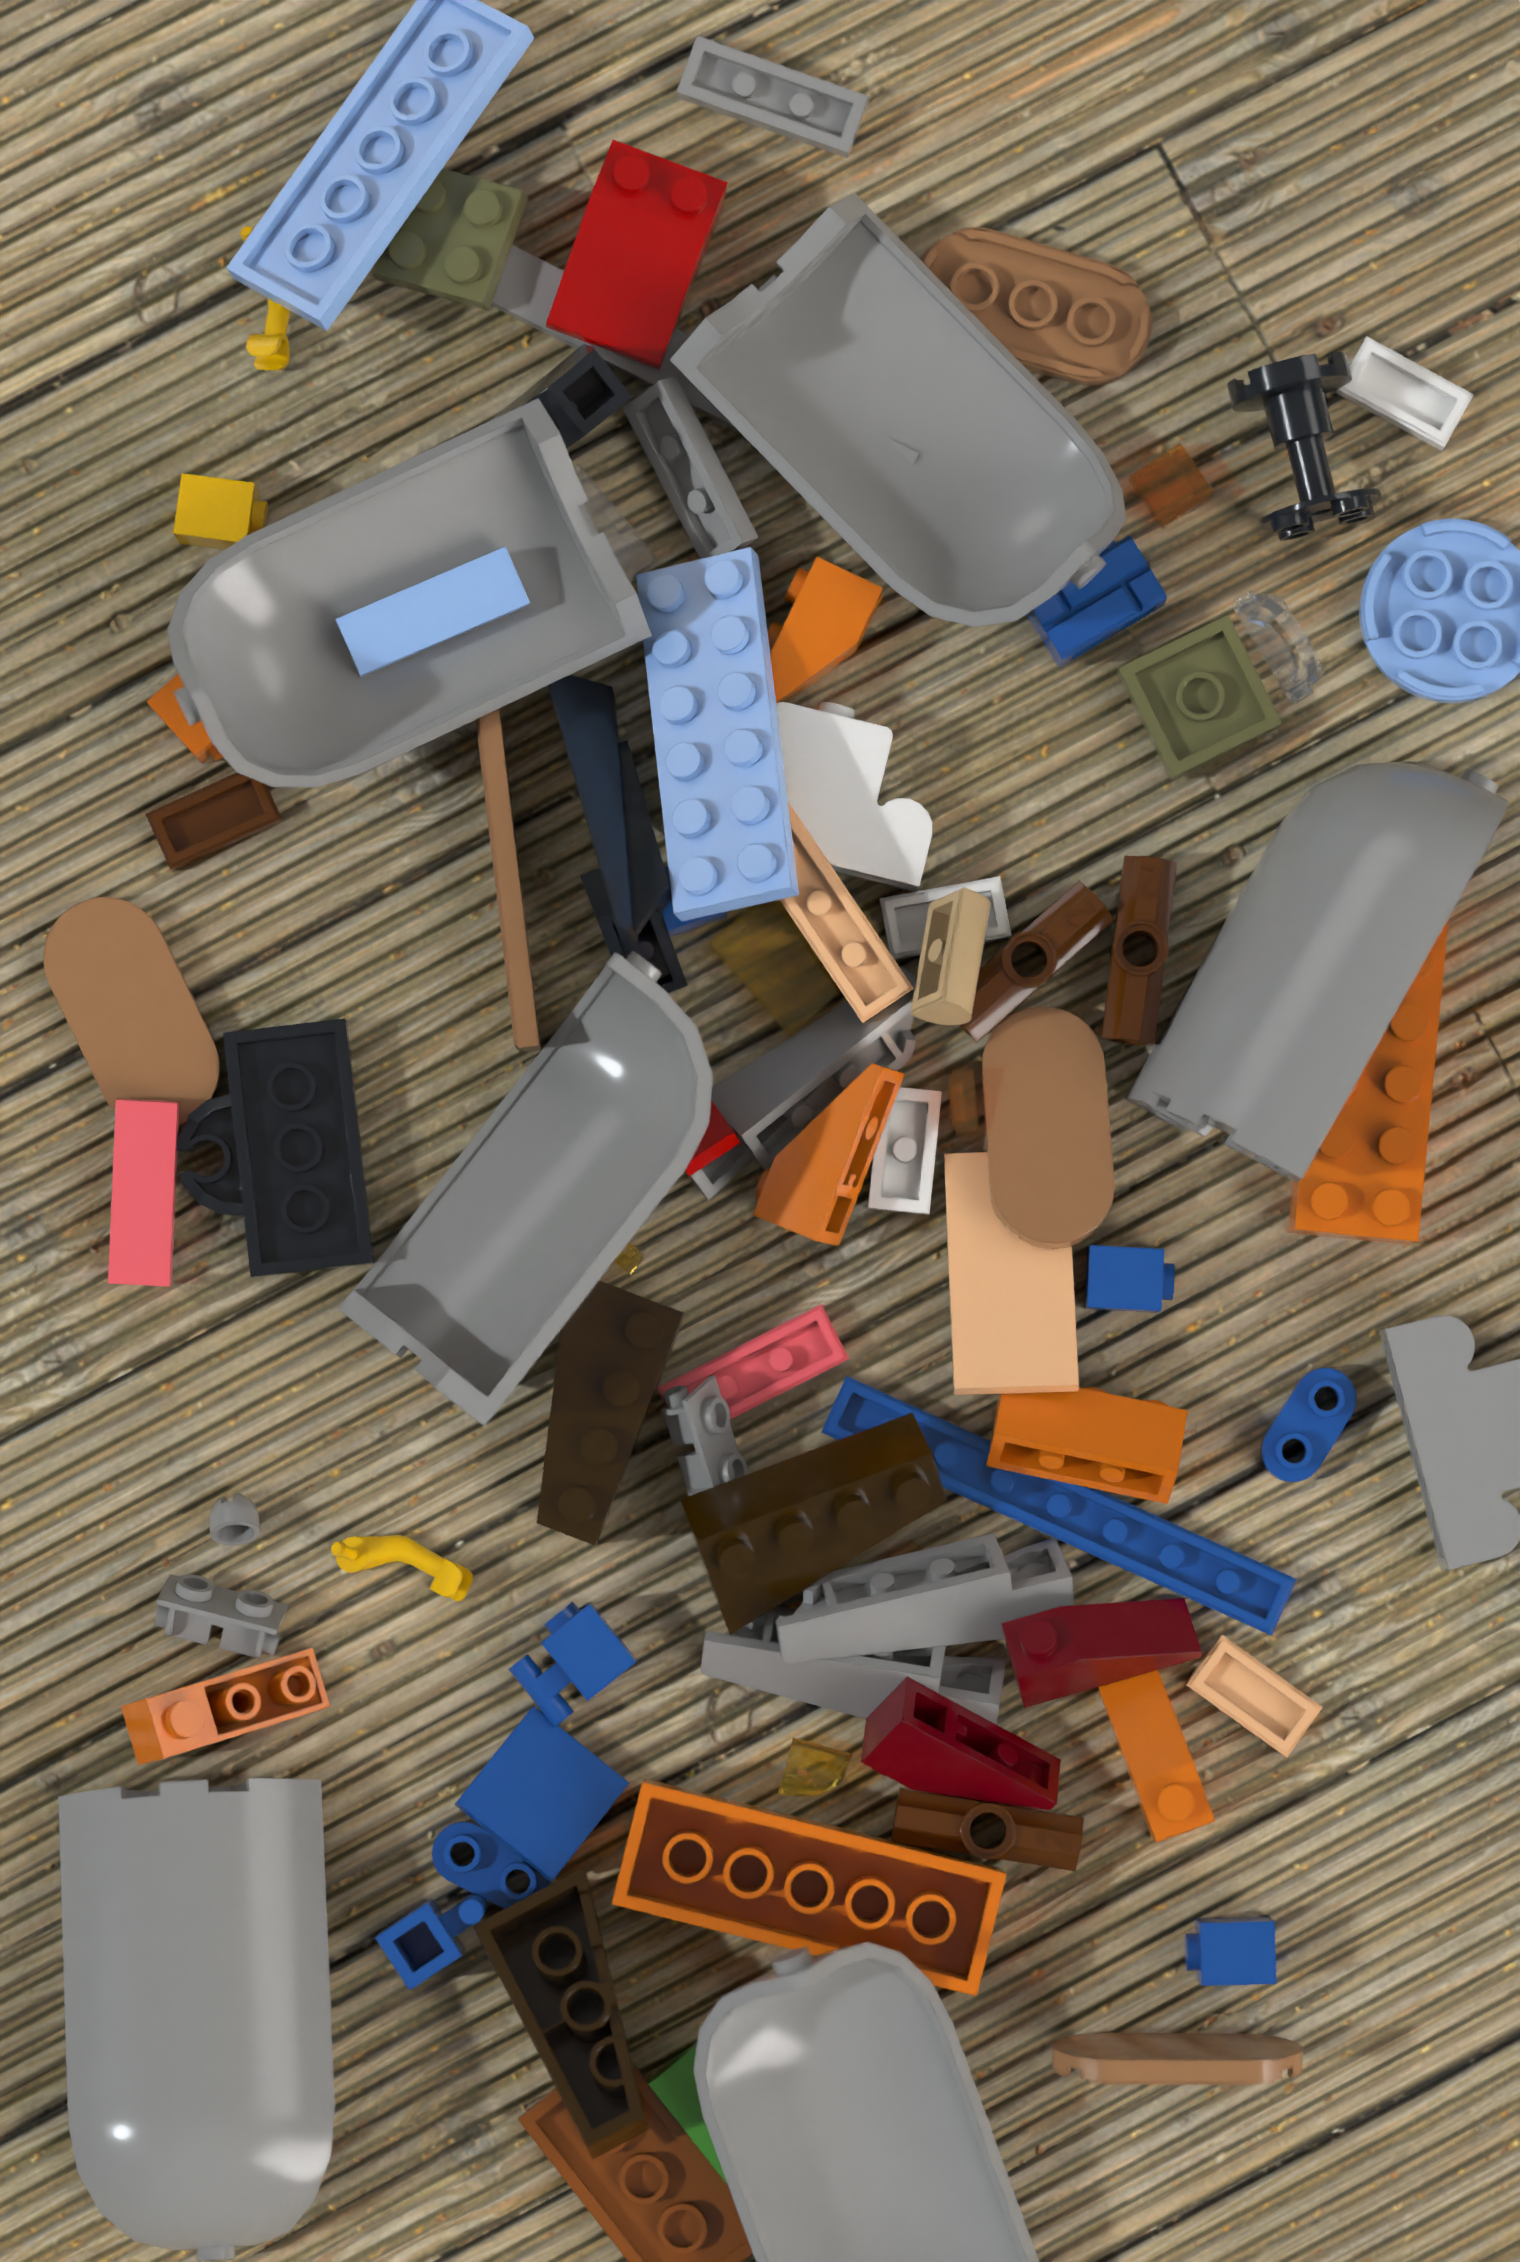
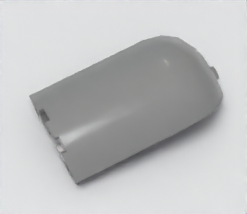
[670,193,1126,627]
[167,398,652,788]
[1125,761,1509,1182]
[339,951,713,1427]
[58,1778,335,2262]
[693,1942,1039,2262]

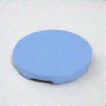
[1359,519,1520,703]

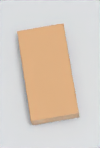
[1185,1634,1323,1757]

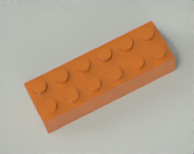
[1288,918,1449,1245]
[612,1778,1007,1996]

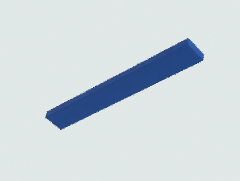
[821,1376,1297,1636]

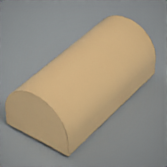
[911,887,991,1025]

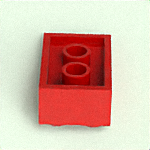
[546,140,727,370]

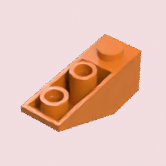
[768,557,883,704]
[121,1648,330,1766]

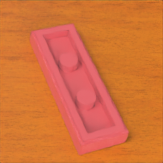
[108,1098,180,1287]
[657,1304,849,1420]

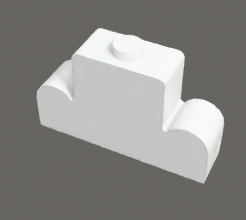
[776,702,932,892]

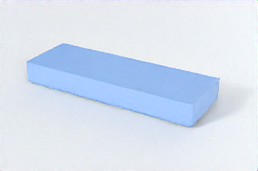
[336,546,530,678]

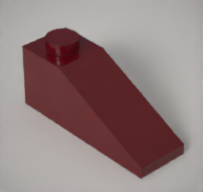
[1001,1598,1203,1708]
[861,1677,1061,1810]

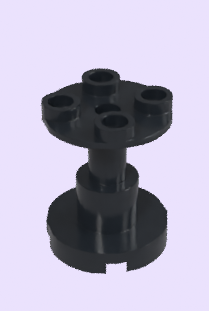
[1227,352,1381,541]

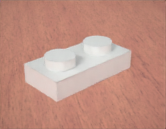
[868,1087,942,1215]

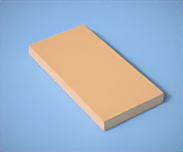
[944,1152,1079,1395]

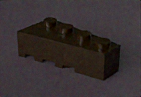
[537,1280,685,1545]
[680,1412,947,1635]
[473,1867,648,2159]

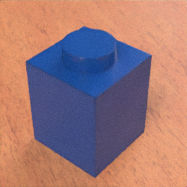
[1084,1245,1175,1313]
[1185,1916,1277,1986]

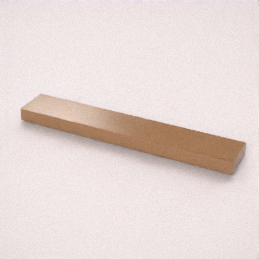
[476,708,542,1053]

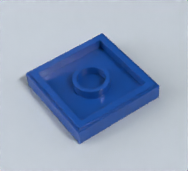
[454,1706,629,1882]

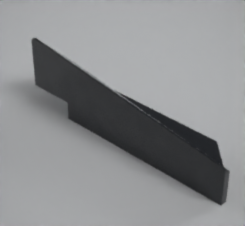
[548,675,672,956]

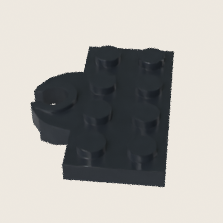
[176,1018,375,1278]

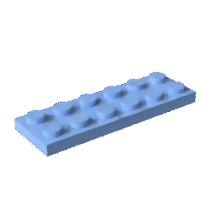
[226,0,534,331]
[636,547,799,921]

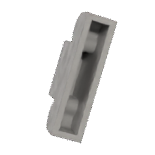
[1379,1315,1520,1570]

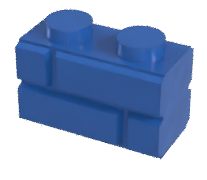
[1027,536,1167,668]

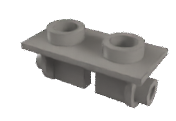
[661,1376,748,1496]
[154,1574,289,1659]

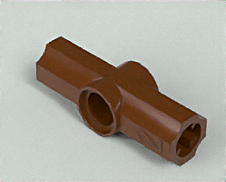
[1101,855,1177,1046]
[959,880,1115,1043]
[891,1787,1084,1871]

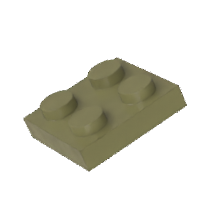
[372,168,529,311]
[1117,615,1283,780]

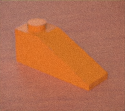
[753,1063,905,1246]
[1097,1670,1215,1842]

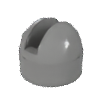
[209,1493,260,1546]

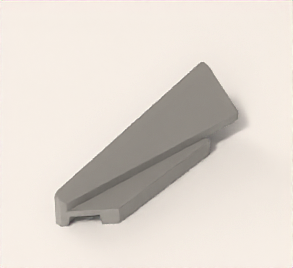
[686,967,916,1200]
[776,1533,1075,1664]
[701,1606,1006,1724]

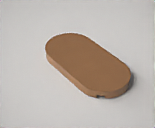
[921,227,1152,386]
[43,897,221,1127]
[981,1007,1115,1249]
[1052,2033,1303,2085]

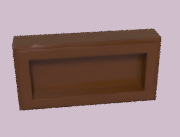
[145,773,283,872]

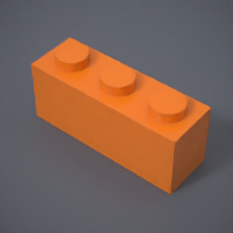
[986,1387,1188,1504]

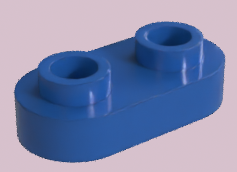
[1260,1368,1356,1482]
[432,1821,550,1909]

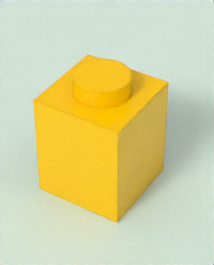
[173,473,268,550]

